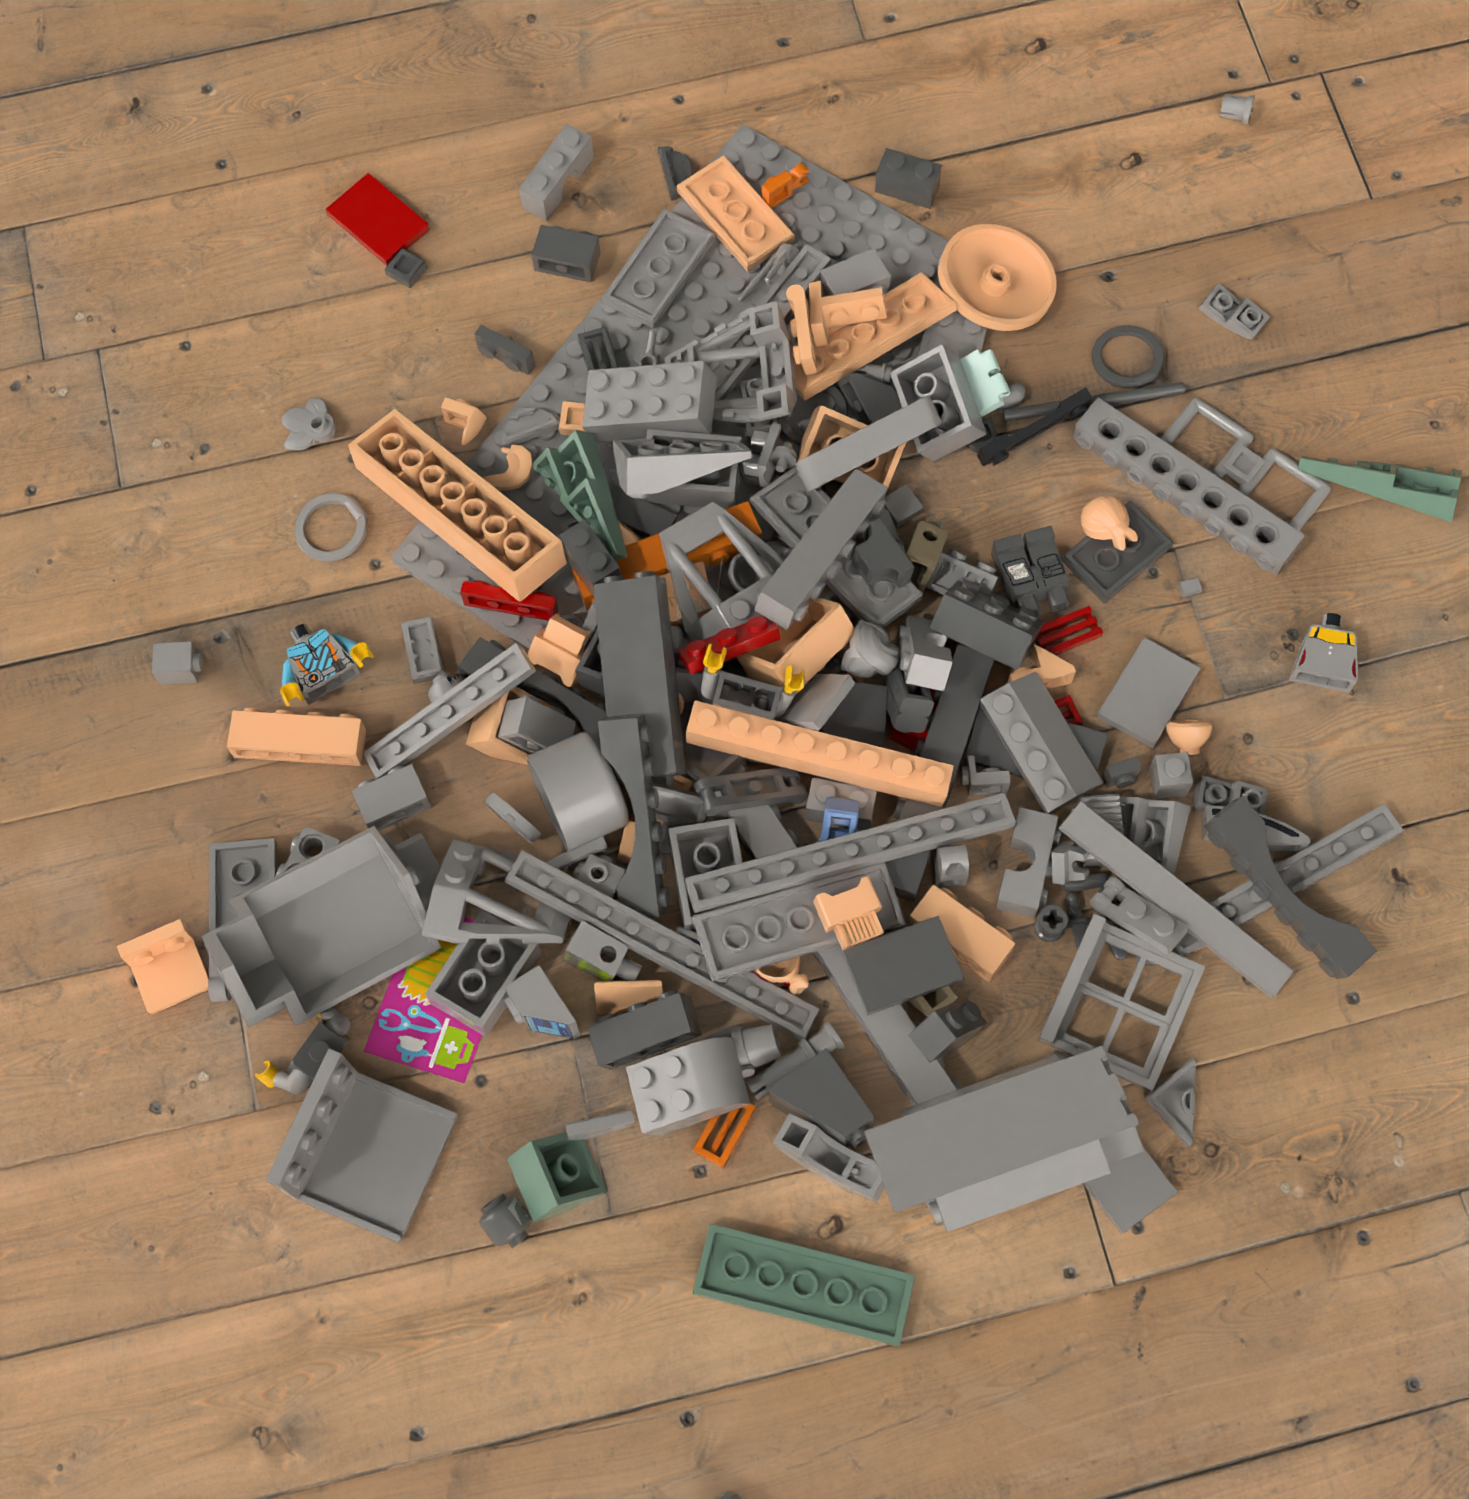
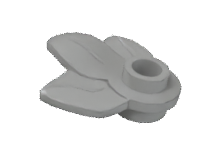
[282,398,336,451]

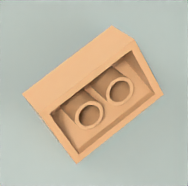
[797,405,906,499]

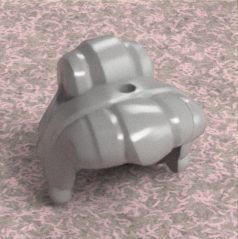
[841,620,899,678]

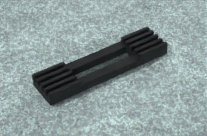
[977,388,1093,466]

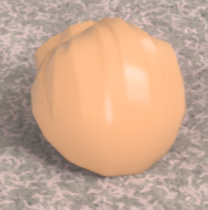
[1081,496,1138,551]

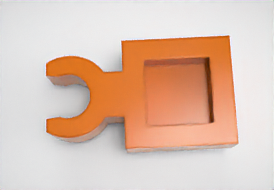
[762,163,809,209]

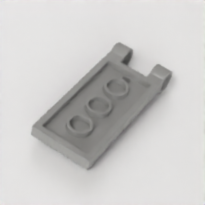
[208,838,278,1002]

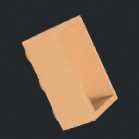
[737,597,854,695]

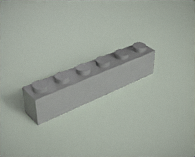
[754,468,888,630]

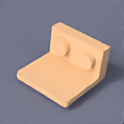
[117,919,209,1014]

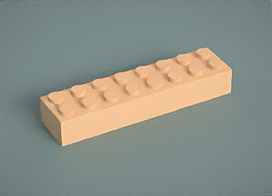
[348,409,567,602]

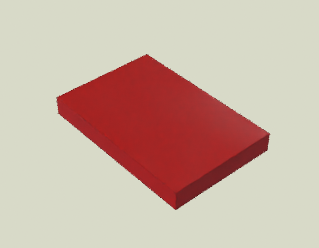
[325,173,430,266]

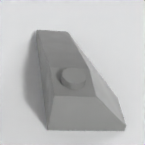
[613,439,751,498]

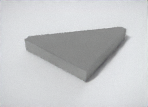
[1145,1058,1197,1148]

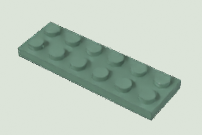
[693,1224,915,1347]

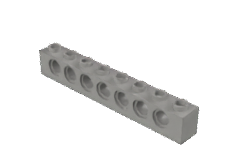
[1073,397,1305,575]

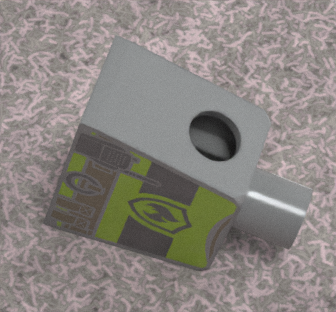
[562,921,642,981]

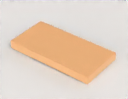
[677,155,795,272]

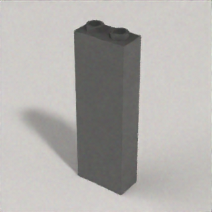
[593,571,686,782]

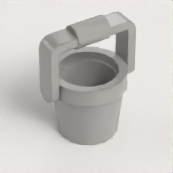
[708,1024,782,1078]

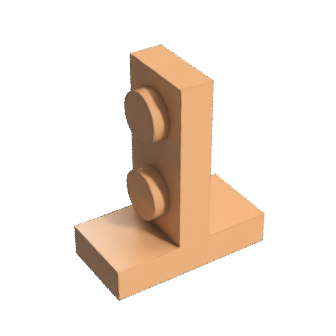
[809,281,887,347]

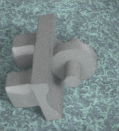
[743,423,798,487]

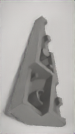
[1119,797,1191,966]

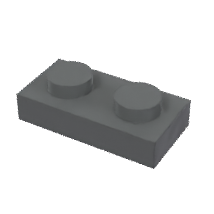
[474,325,535,375]

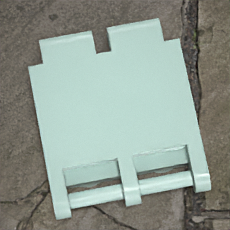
[960,349,1011,417]

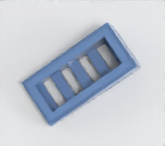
[820,797,859,842]

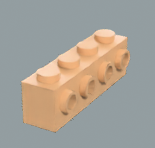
[227,708,367,766]

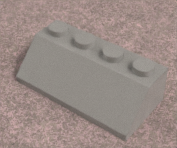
[980,672,1103,814]

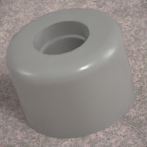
[526,732,629,852]

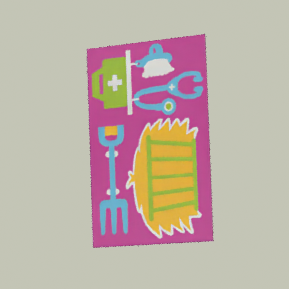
[363,917,482,1084]

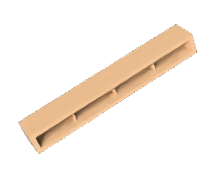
[686,700,954,807]

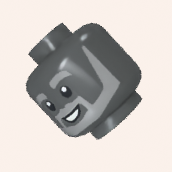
[479,1193,532,1248]

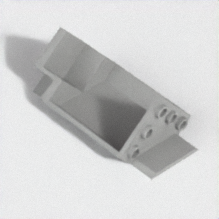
[201,826,441,1028]
[864,1046,1144,1232]

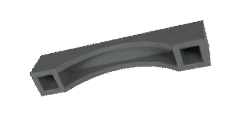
[458,637,612,768]
[598,714,670,918]
[1204,796,1377,979]

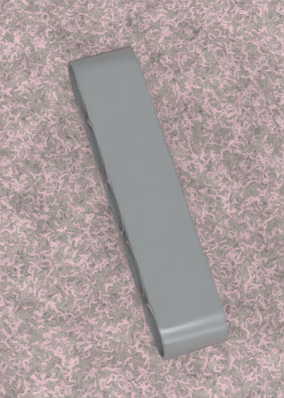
[794,395,943,492]

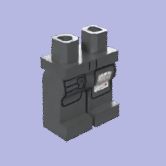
[991,526,1070,615]

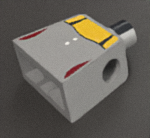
[1289,613,1358,693]

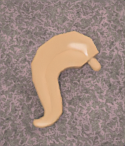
[482,444,533,491]

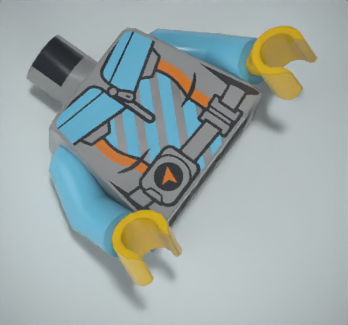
[280,624,375,706]

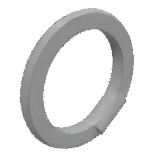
[295,493,368,562]

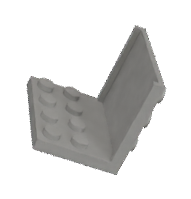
[266,1049,458,1244]

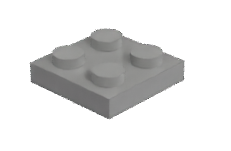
[916,311,986,359]

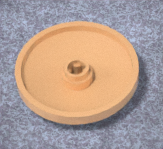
[938,224,1057,331]

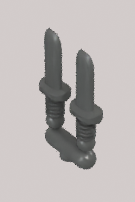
[1061,873,1127,960]

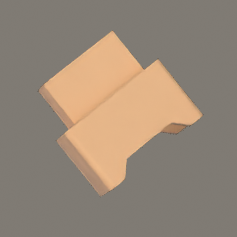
[527,613,591,687]
[813,876,884,951]

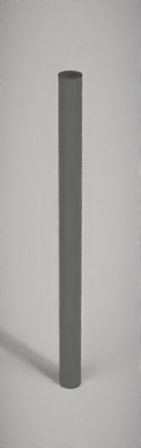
[1003,382,1185,422]

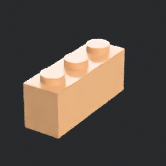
[908,885,1016,983]

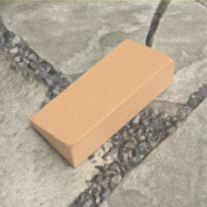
[594,980,664,1015]

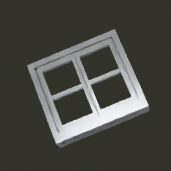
[1038,914,1205,1092]

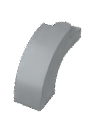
[773,1113,885,1203]

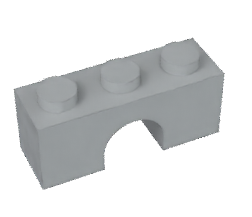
[519,124,594,221]
[896,615,953,691]
[995,807,1061,918]

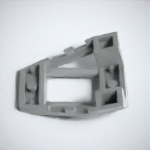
[665,301,797,423]
[659,502,784,642]
[422,839,571,943]

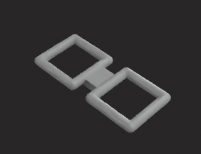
[1160,398,1331,531]

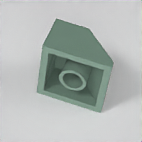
[507,1132,607,1222]

